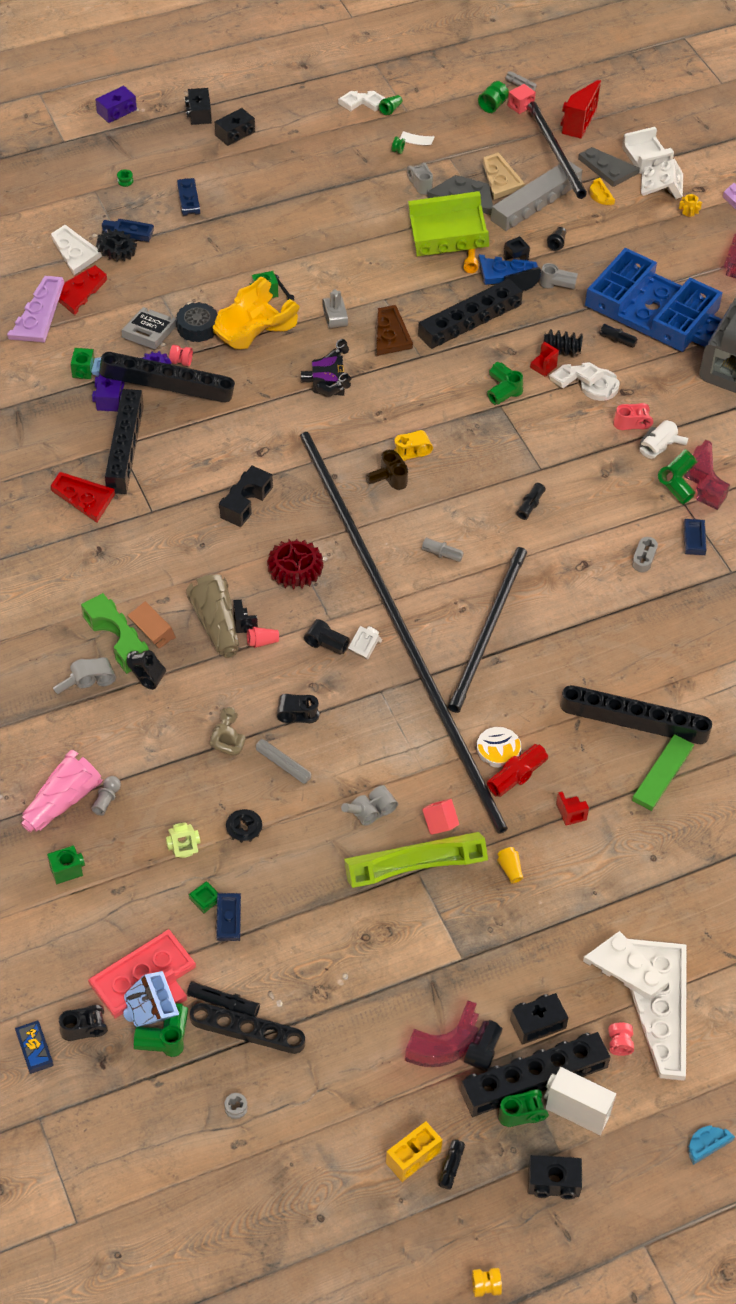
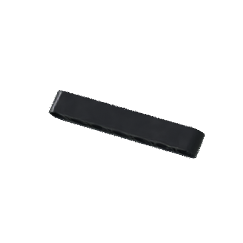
[99,352,235,402]
[560,685,712,744]

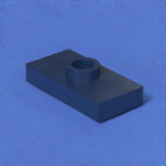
[216,893,241,941]

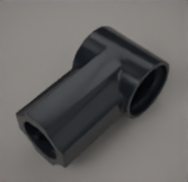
[304,619,350,655]
[464,1020,503,1072]

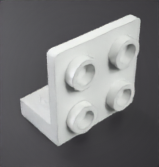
[641,159,683,199]

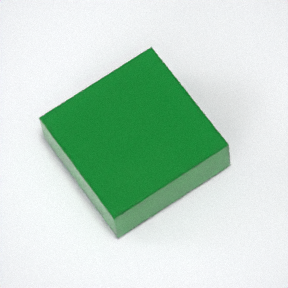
[189,881,218,914]

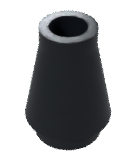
[547,227,567,251]

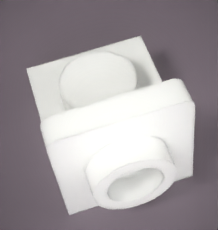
[348,626,382,659]

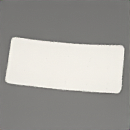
[400,131,434,145]

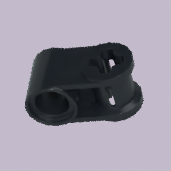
[127,650,166,690]
[276,694,320,724]
[59,1005,108,1041]

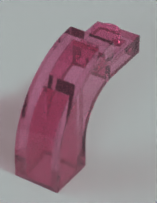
[405,1000,479,1067]

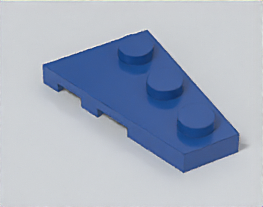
[478,254,538,285]

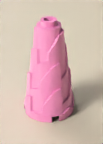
[21,750,103,833]

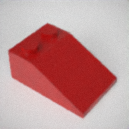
[561,80,601,139]

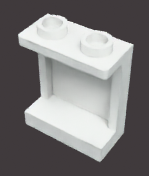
[622,127,674,174]

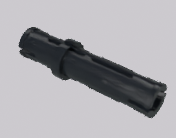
[187,981,260,1017]

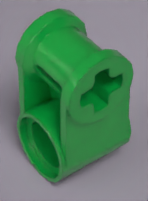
[498,1090,549,1127]

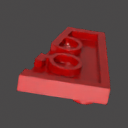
[58,265,107,315]
[51,472,115,523]

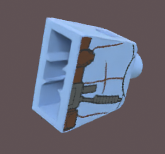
[123,971,179,1027]

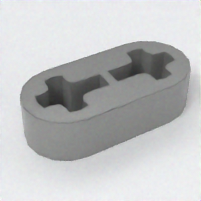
[632,537,658,573]

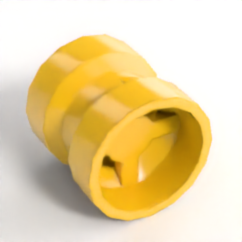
[472,1268,502,1297]

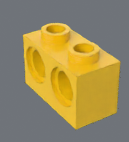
[386,1121,443,1182]

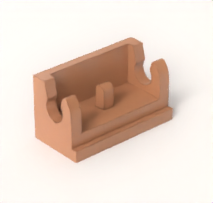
[127,601,176,648]

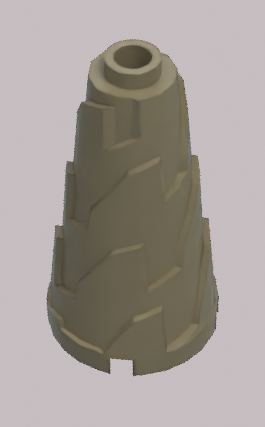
[186,575,239,658]

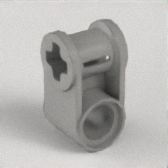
[407,162,433,195]

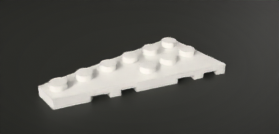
[628,939,686,1081]

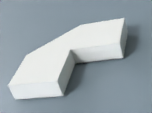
[338,91,385,111]
[549,362,604,388]

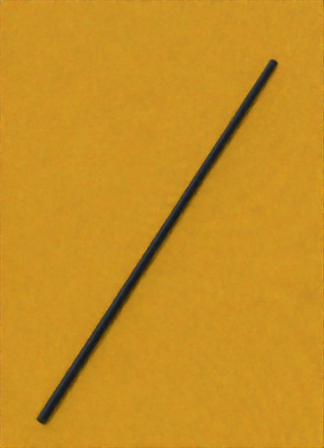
[300,432,508,834]

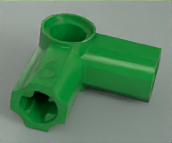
[487,362,524,405]
[658,449,698,504]
[133,1003,189,1057]

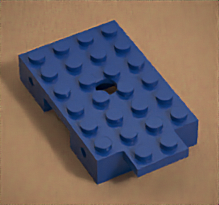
[585,248,723,352]

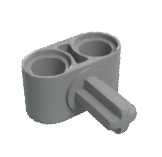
[322,289,348,329]

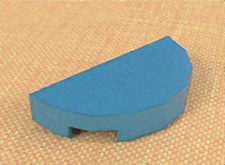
[689,1125,735,1165]

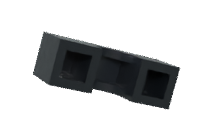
[219,465,273,527]

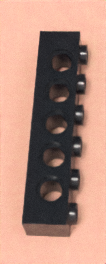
[418,279,523,349]
[105,389,144,494]
[460,1032,611,1117]

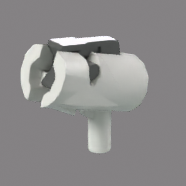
[640,420,688,459]

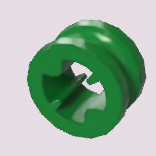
[392,136,405,154]
[117,169,133,187]

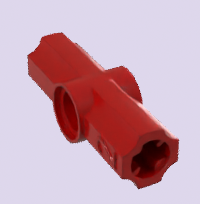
[487,744,549,797]

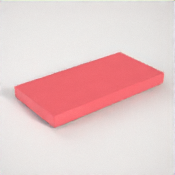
[88,929,196,1019]

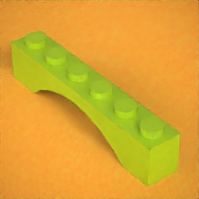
[344,832,488,888]

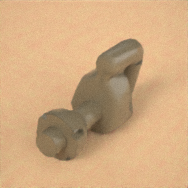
[210,707,246,756]

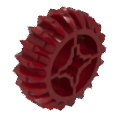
[267,538,324,590]

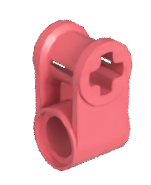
[613,403,653,430]

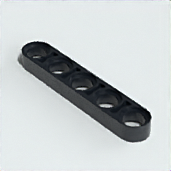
[190,1003,305,1054]

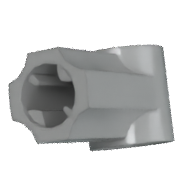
[539,263,578,289]

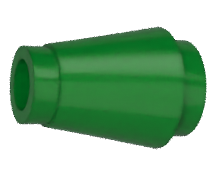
[379,95,403,115]

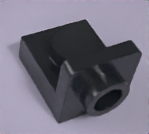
[233,599,258,633]

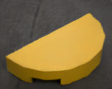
[589,178,615,205]

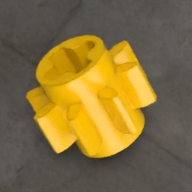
[679,194,702,217]

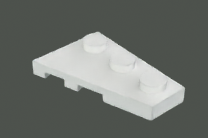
[51,225,102,275]
[583,931,669,1000]

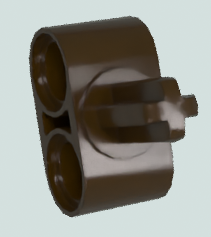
[366,449,408,490]

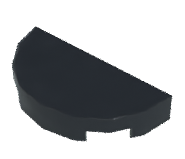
[504,267,541,291]

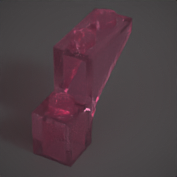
[684,439,730,510]

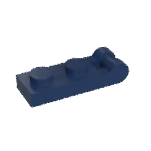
[177,178,200,216]

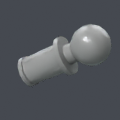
[91,776,121,816]

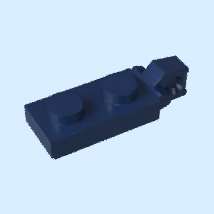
[102,218,154,242]

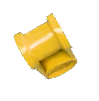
[394,430,433,461]

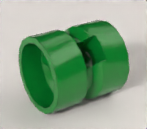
[478,81,509,113]

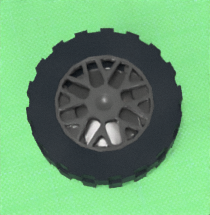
[176,302,218,342]

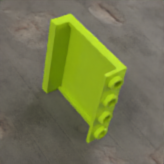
[408,191,489,256]

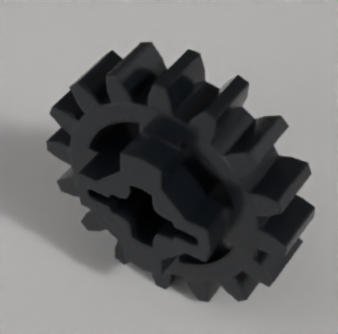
[96,229,137,261]

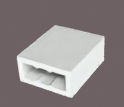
[544,1067,616,1136]

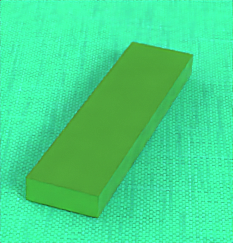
[632,734,694,811]

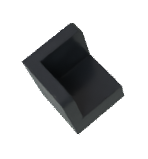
[503,236,530,261]

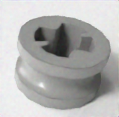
[224,1093,248,1119]

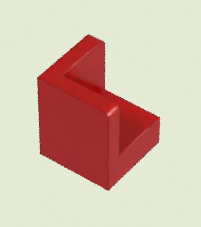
[530,342,559,377]
[556,791,589,826]

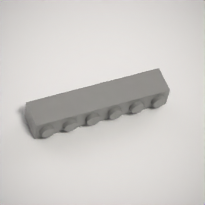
[491,160,582,231]

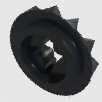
[226,809,262,843]

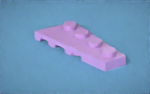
[7,276,64,342]

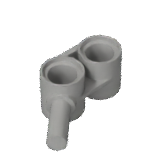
[53,657,116,694]
[341,785,398,826]

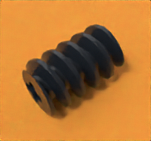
[543,329,583,357]

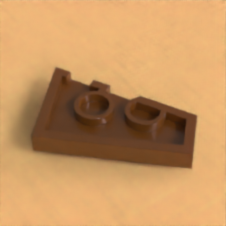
[376,305,413,356]

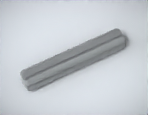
[256,739,311,784]

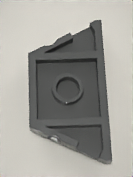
[428,175,493,215]

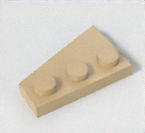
[483,152,525,200]

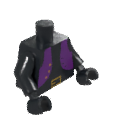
[301,339,352,397]

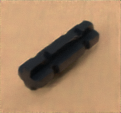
[439,1139,465,1190]

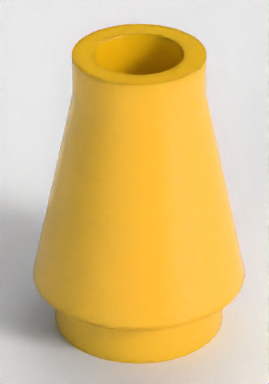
[497,847,524,884]

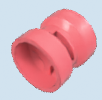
[169,345,193,367]
[608,1022,634,1056]

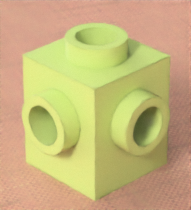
[166,823,200,858]

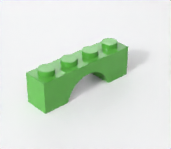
[81,593,149,674]

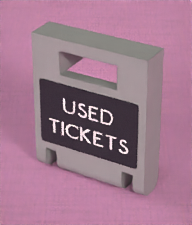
[122,307,177,349]

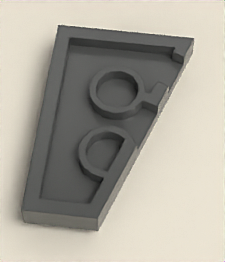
[578,147,640,187]

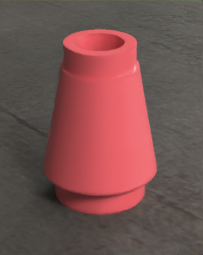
[247,627,279,648]

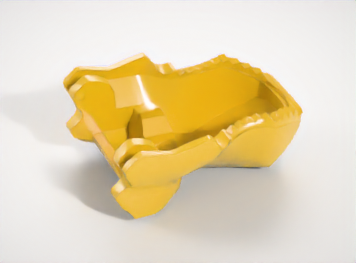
[213,277,300,349]

